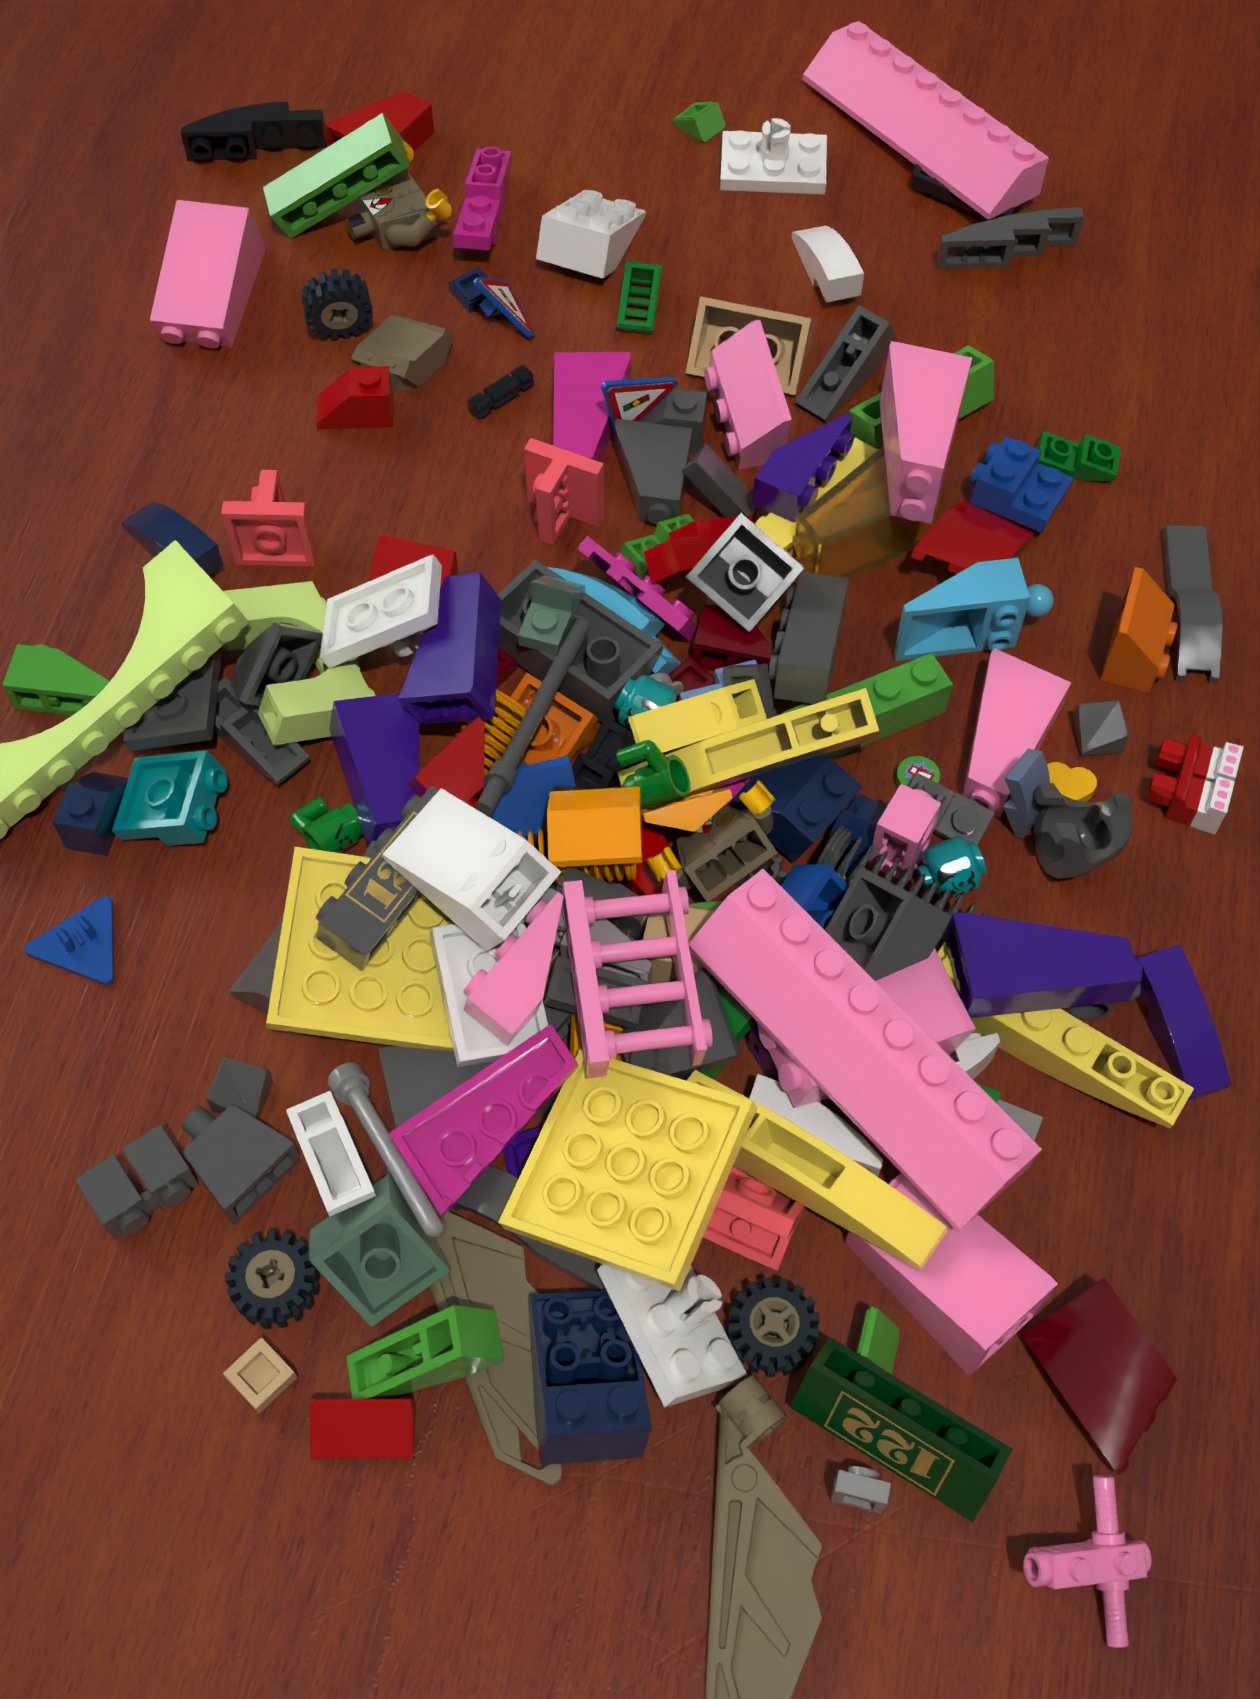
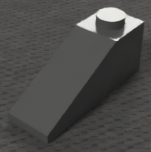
[795,305,897,422]

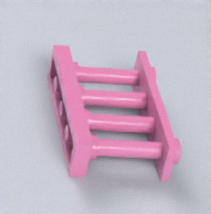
[562,870,713,1078]

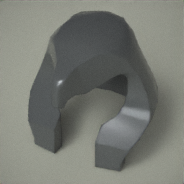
[1033,783,1133,879]

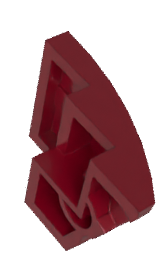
[1022,1278,1177,1475]

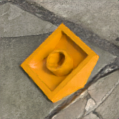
[547,787,642,867]
[641,787,733,832]

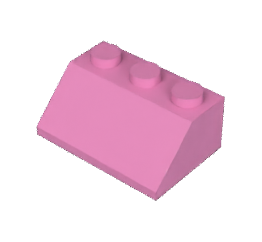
[704,320,792,470]

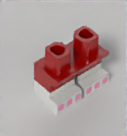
[1146,733,1244,835]

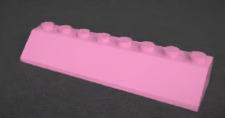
[803,21,1049,220]
[689,869,1042,1232]

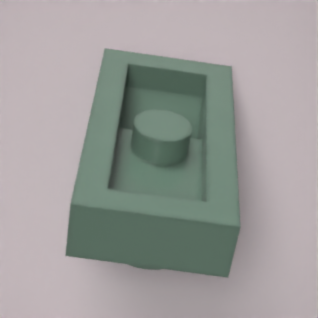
[518,575,585,655]

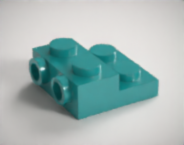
[112,750,228,846]

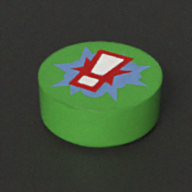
[895,756,940,789]

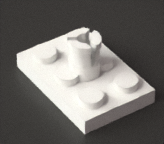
[720,118,827,195]
[320,554,442,668]
[430,918,548,1067]
[597,1264,748,1408]

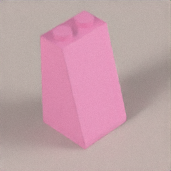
[150,200,266,348]
[880,341,972,524]
[757,948,976,1108]
[845,1173,1058,1377]

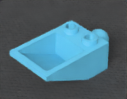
[893,558,1054,661]

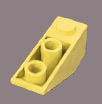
[628,679,767,753]

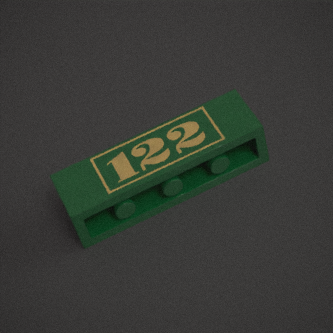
[790,1337,1012,1522]

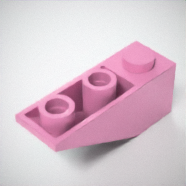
[464,892,564,1046]

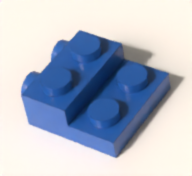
[969,436,1074,533]

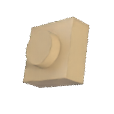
[222,1337,297,1414]

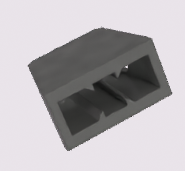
[181,1106,301,1225]

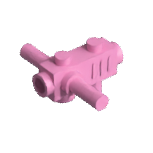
[1024,1475,1152,1647]

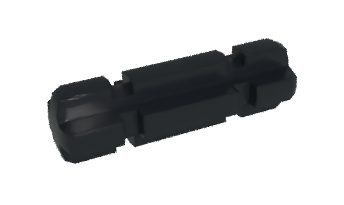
[467,365,534,419]

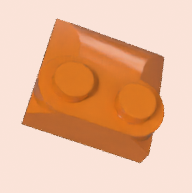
[485,672,598,765]

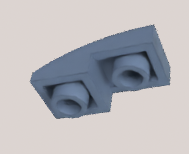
[1003,748,1050,839]

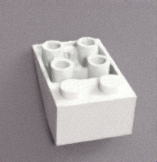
[536,190,646,279]
[381,788,561,951]

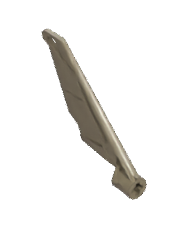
[386,1169,563,1486]
[705,1375,823,1699]

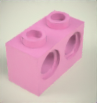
[867,784,942,887]

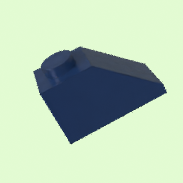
[53,772,128,856]

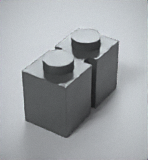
[75,1124,199,1240]

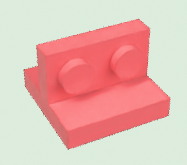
[524,438,605,545]
[221,470,317,567]
[703,1166,807,1271]

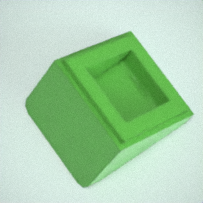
[673,102,726,142]
[856,1307,900,1374]

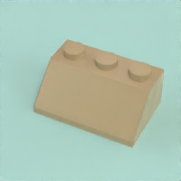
[685,296,815,395]

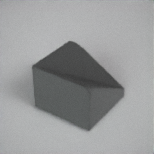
[1072,700,1129,756]
[206,1057,273,1120]

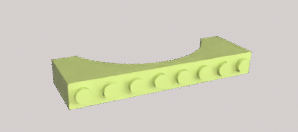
[0,540,250,839]

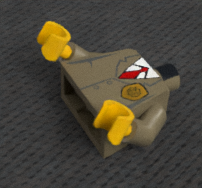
[346,139,452,250]
[646,780,777,903]

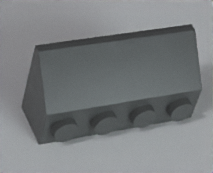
[498,559,663,722]

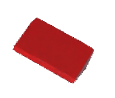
[369,534,458,589]
[310,1399,416,1460]

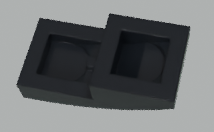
[572,717,636,789]

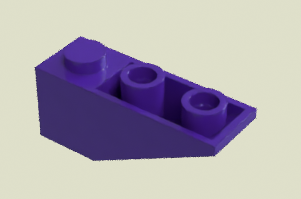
[752,413,855,523]

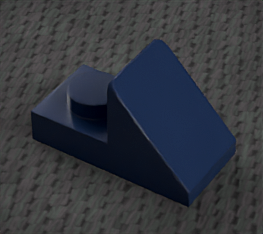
[817,793,887,880]

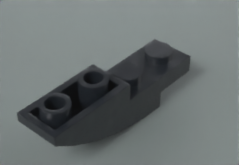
[180,101,327,161]

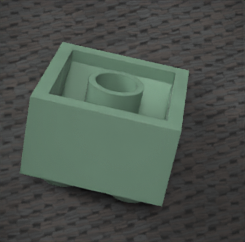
[309,1174,451,1327]

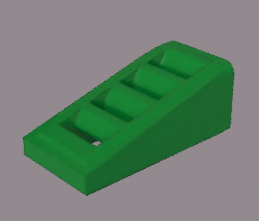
[616,261,662,334]

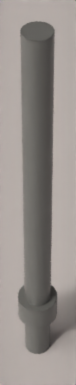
[475,618,591,816]

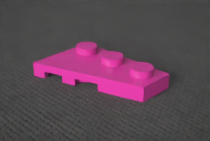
[577,535,698,642]

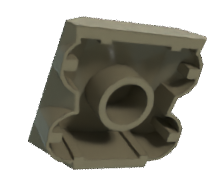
[351,315,454,391]

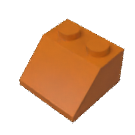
[1100,567,1178,693]

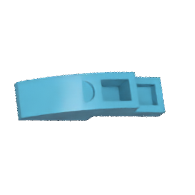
[547,567,681,675]

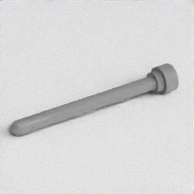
[328,1062,443,1237]

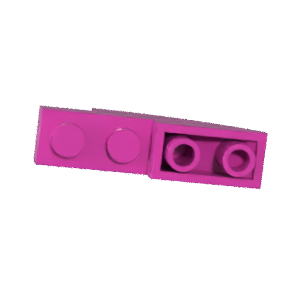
[453,147,512,250]

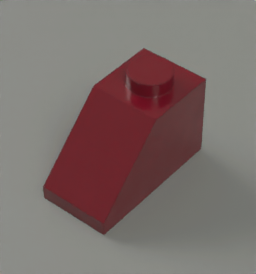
[693,604,774,683]

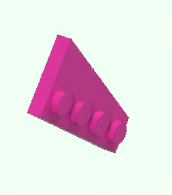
[388,1024,579,1217]

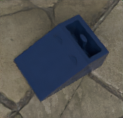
[529,1290,652,1465]

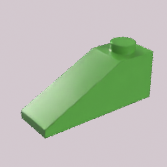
[2,644,110,716]
[346,1305,504,1399]

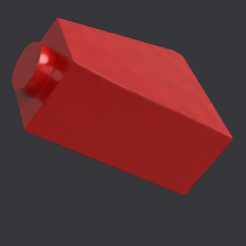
[325,91,434,152]

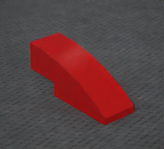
[643,516,753,583]

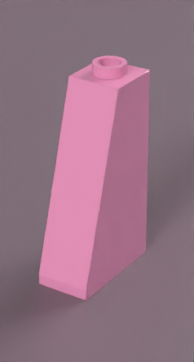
[962,648,1071,818]

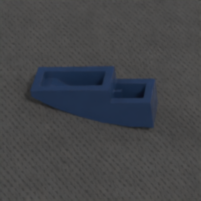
[121,501,223,575]

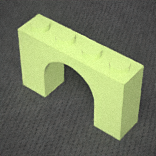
[223,581,375,745]

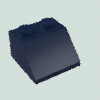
[729,755,863,862]

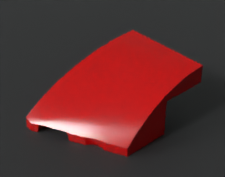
[911,499,1034,574]

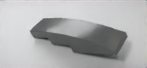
[936,207,1084,269]
[213,677,310,786]

